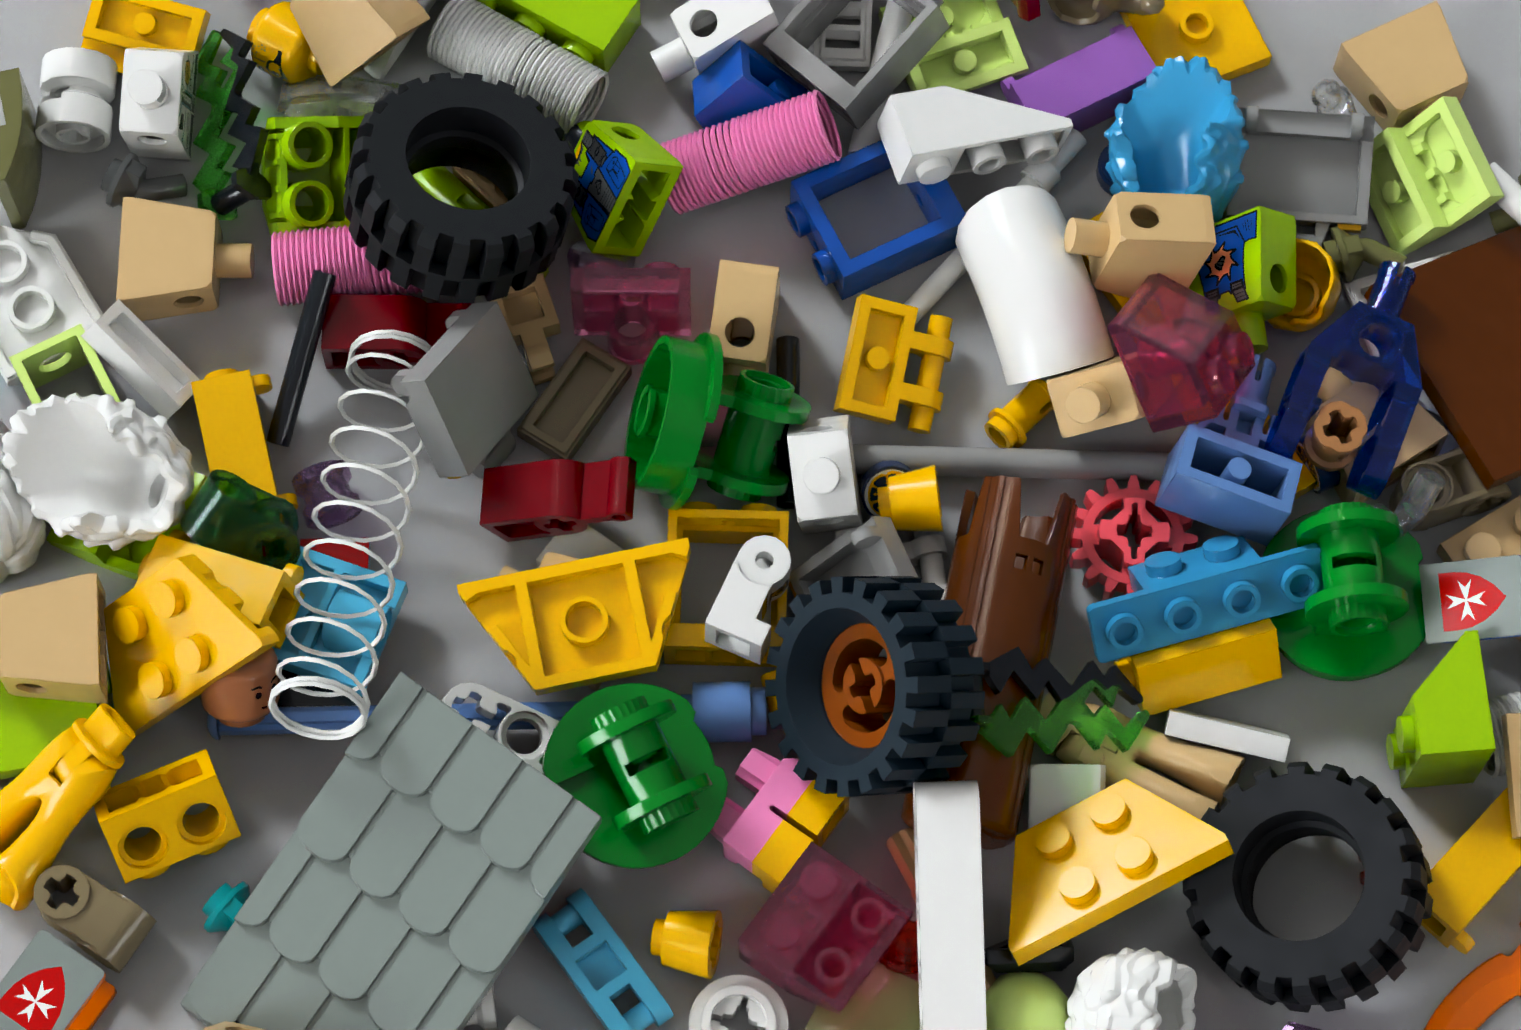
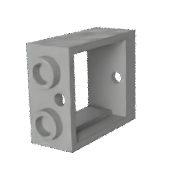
[763,0,950,130]

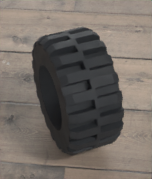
[343,72,579,303]
[1183,762,1433,1013]

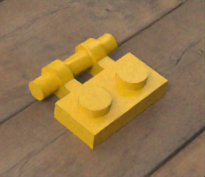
[833,294,954,434]

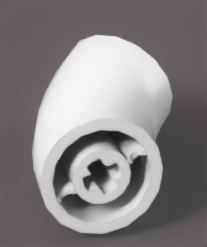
[955,185,1115,386]

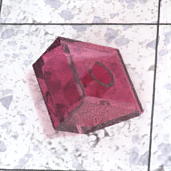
[1107,273,1256,433]

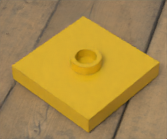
[1119,0,1272,81]

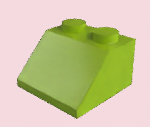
[1386,630,1496,789]

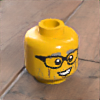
[247,1,323,86]

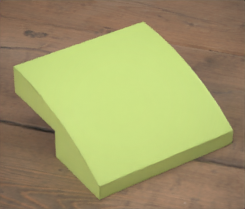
[878,0,1029,92]
[1369,96,1504,255]

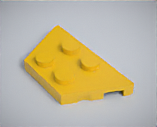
[457,537,691,696]
[104,554,280,736]
[1008,778,1234,966]

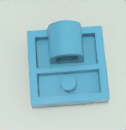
[272,544,408,697]

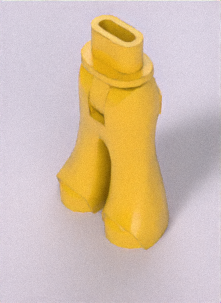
[0,703,136,911]

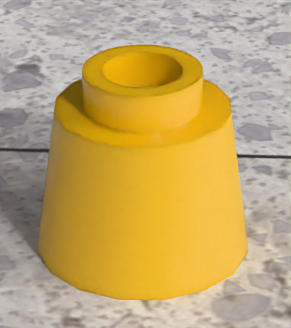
[877,465,943,532]
[650,910,723,979]

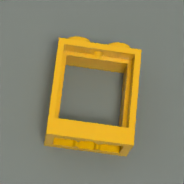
[664,501,789,667]

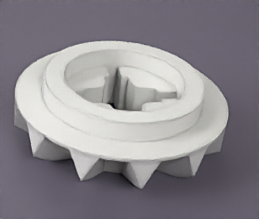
[689,975,789,1030]

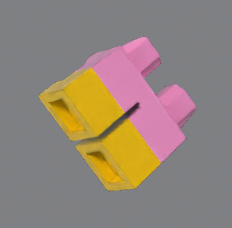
[710,748,850,900]

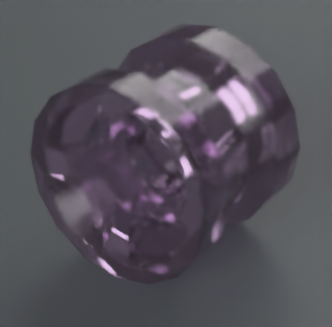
[292,460,362,530]

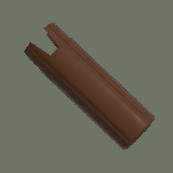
[901,475,1078,850]

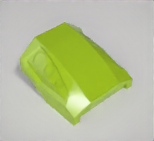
[261,116,364,235]

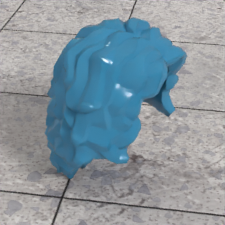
[1104,56,1249,222]

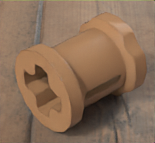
[1303,401,1368,472]

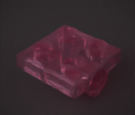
[570,261,692,365]

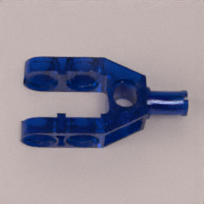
[1264,261,1423,500]

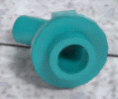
[202,881,250,933]

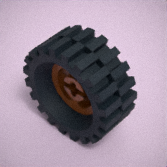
[765,576,985,797]

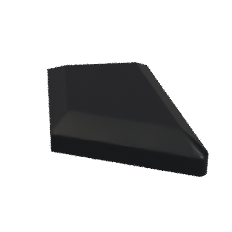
[984,939,1074,973]

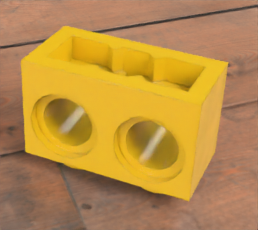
[94,749,242,884]

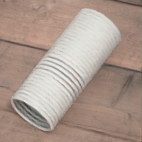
[427,0,609,134]

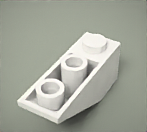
[876,86,1073,185]

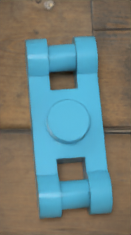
[531,888,674,1030]

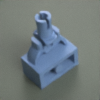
[1155,354,1303,546]

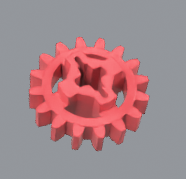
[1069,475,1198,600]

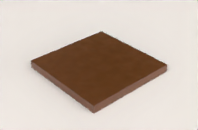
[1364,225,1521,490]

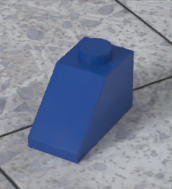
[692,40,810,133]

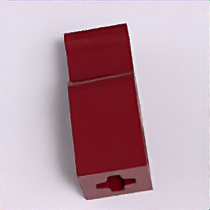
[321,294,476,370]
[480,456,637,542]

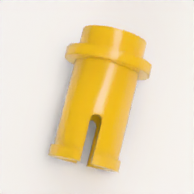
[984,379,1054,448]

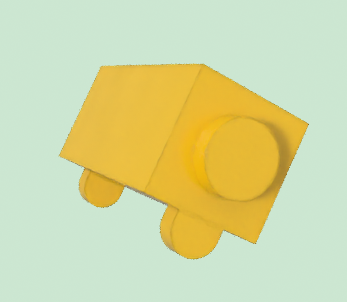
[191,368,299,533]
[134,529,305,649]
[1114,618,1282,717]
[1421,787,1521,954]

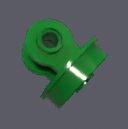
[624,332,812,510]
[1262,501,1426,681]
[542,683,728,869]

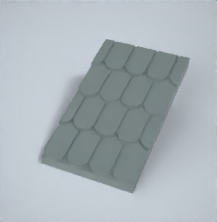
[180,672,602,1030]

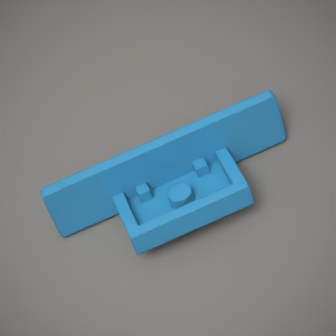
[1086,535,1324,663]

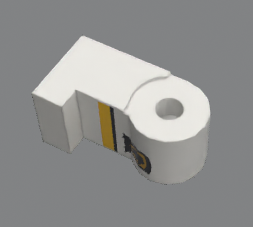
[704,535,791,665]

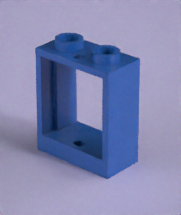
[785,140,966,300]

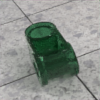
[180,469,301,570]

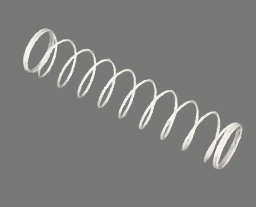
[268,329,431,740]

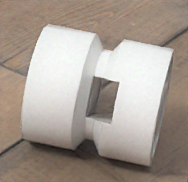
[35,47,118,153]

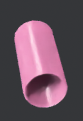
[660,90,842,215]
[271,225,423,306]

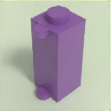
[1000,24,1156,132]

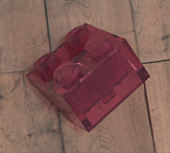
[738,841,913,1015]

